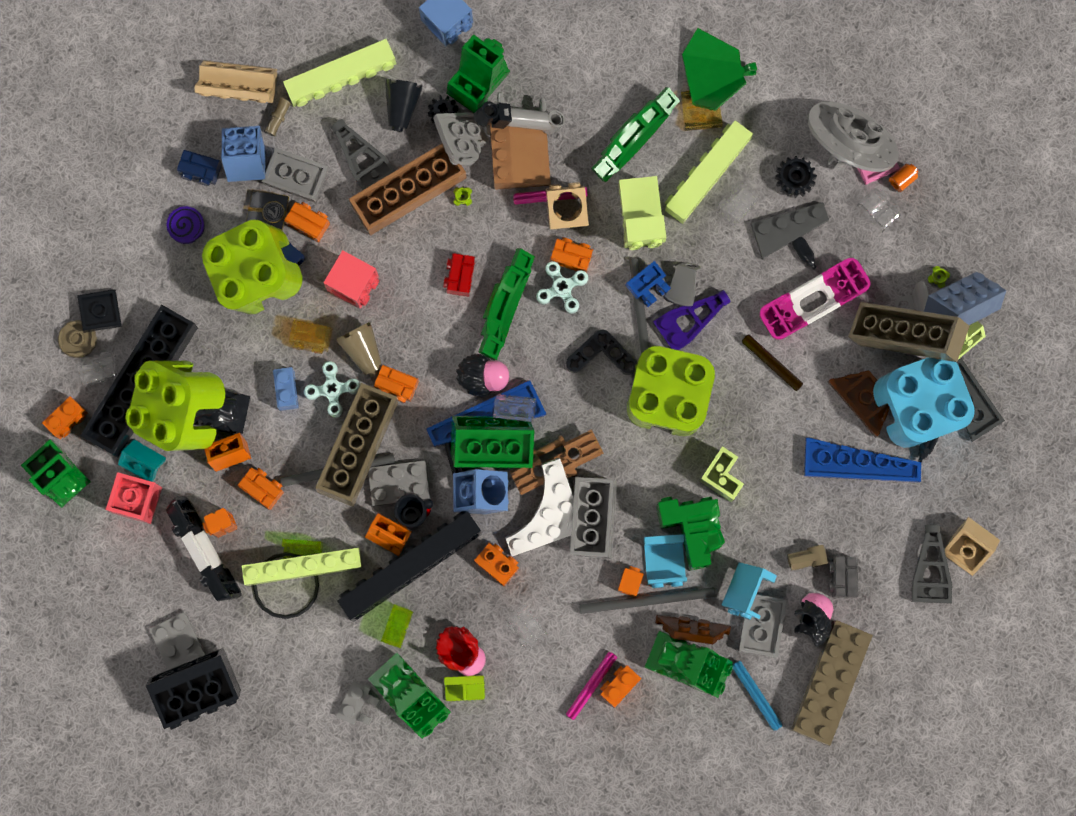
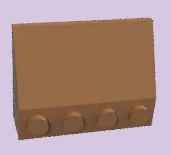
[490,123,551,190]

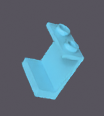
[644,534,687,588]
[722,562,777,620]

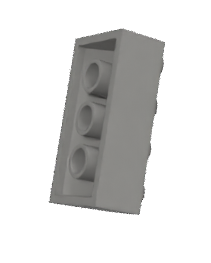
[570,477,617,559]

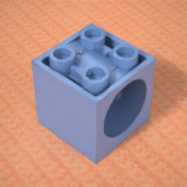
[419,0,473,47]
[221,126,266,182]
[453,469,509,514]

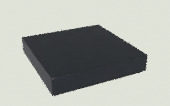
[77,289,122,333]

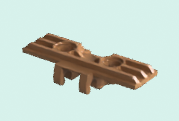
[509,429,604,495]

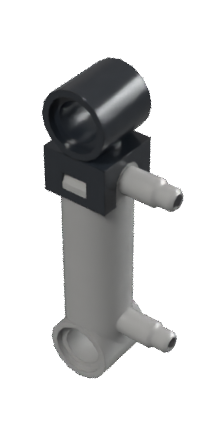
[474,92,565,135]

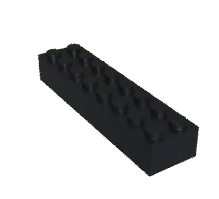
[80,304,198,458]
[337,511,482,622]

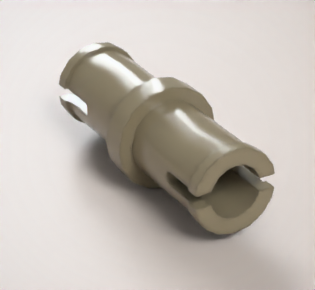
[264,98,291,137]

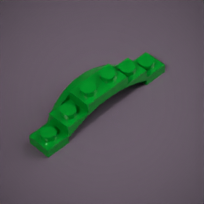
[591,87,680,182]
[478,248,535,360]

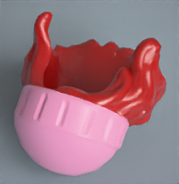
[436,626,486,676]

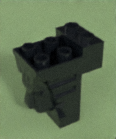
[193,391,250,434]

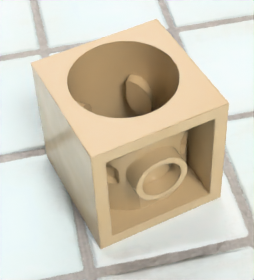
[546,182,589,229]

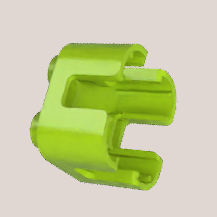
[202,220,302,315]
[627,346,715,436]
[126,360,225,451]

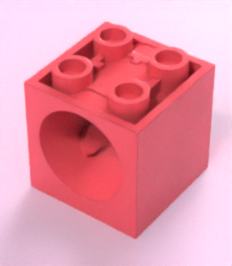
[324,250,380,309]
[106,472,162,524]

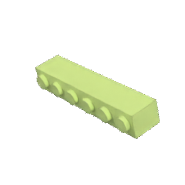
[283,39,396,107]
[665,120,753,224]
[242,548,362,586]

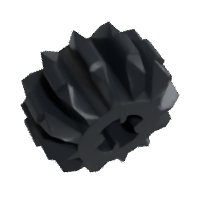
[428,95,459,123]

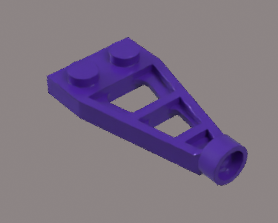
[653,290,731,350]

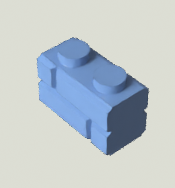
[273,367,299,411]

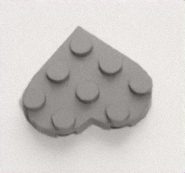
[433,113,491,166]

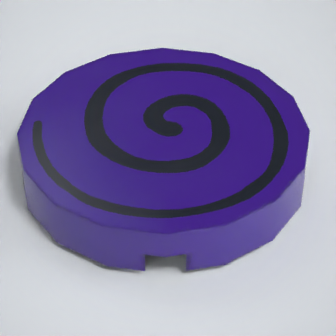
[166,206,205,244]

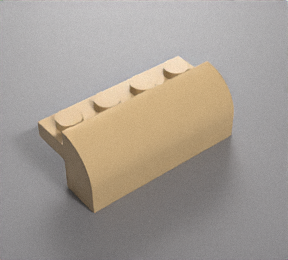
[195,61,277,103]

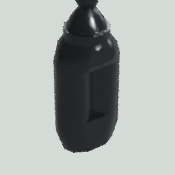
[792,236,817,270]
[918,437,939,462]

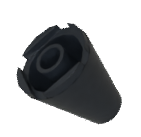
[385,79,422,132]

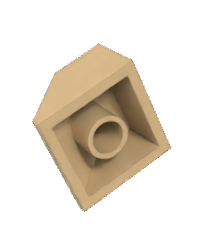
[944,517,1000,576]

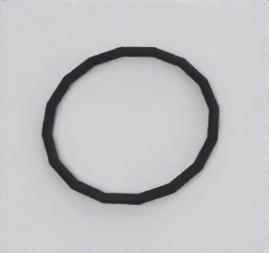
[253,552,320,619]

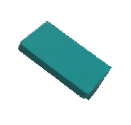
[118,440,166,482]

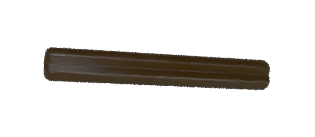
[742,334,803,391]

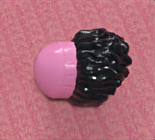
[456,354,509,396]
[794,593,834,647]

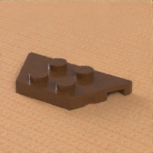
[828,370,890,438]
[655,615,731,645]

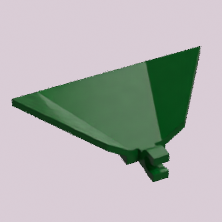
[682,28,757,111]

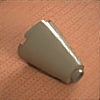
[336,322,382,377]

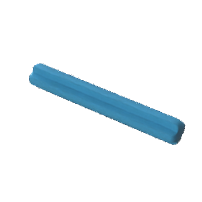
[733,661,782,731]

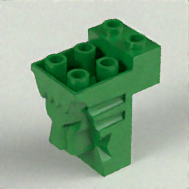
[446,34,510,113]
[21,439,91,508]
[656,497,725,571]
[645,631,733,698]
[368,652,451,739]

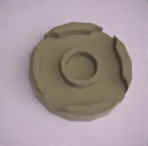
[58,320,97,358]

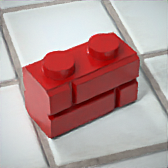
[443,253,475,297]

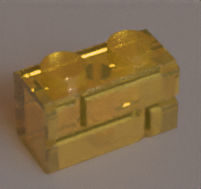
[289,320,332,354]

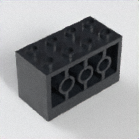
[146,648,241,730]

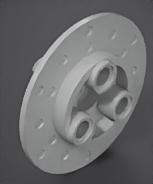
[808,102,899,172]

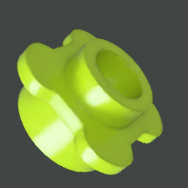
[453,187,472,206]
[928,266,950,288]

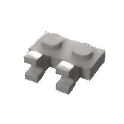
[336,680,382,726]

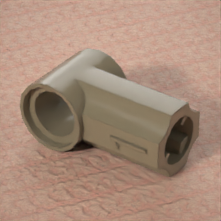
[787,545,829,571]

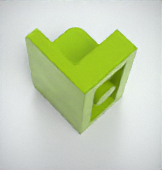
[444,675,485,701]

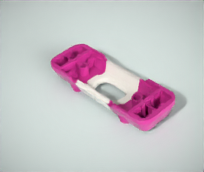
[760,258,870,340]

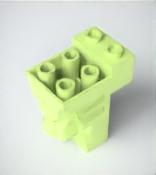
[618,176,666,250]

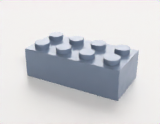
[924,272,1007,325]

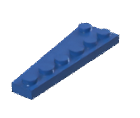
[426,380,546,447]
[804,438,921,483]

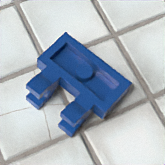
[625,261,671,307]

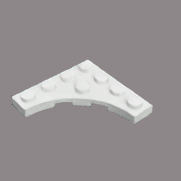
[505,458,574,556]

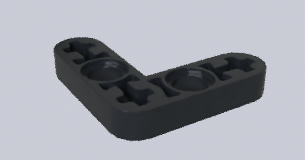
[566,329,637,375]

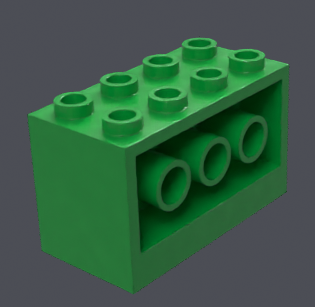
[451,416,534,468]

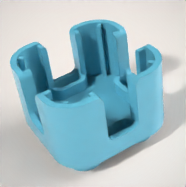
[873,357,974,448]

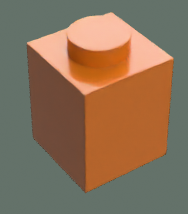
[617,566,644,597]

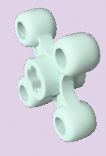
[536,261,588,314]
[304,361,360,418]

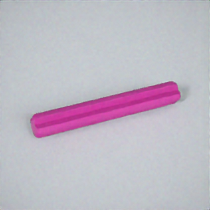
[513,187,588,205]
[566,652,617,720]

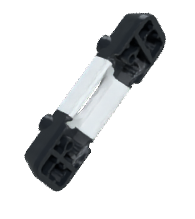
[166,496,242,601]

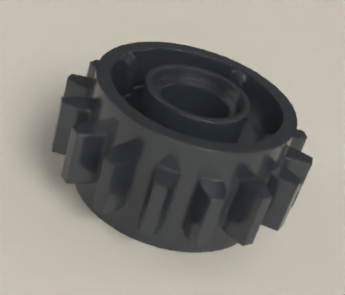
[775,156,817,198]

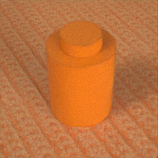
[889,163,918,192]

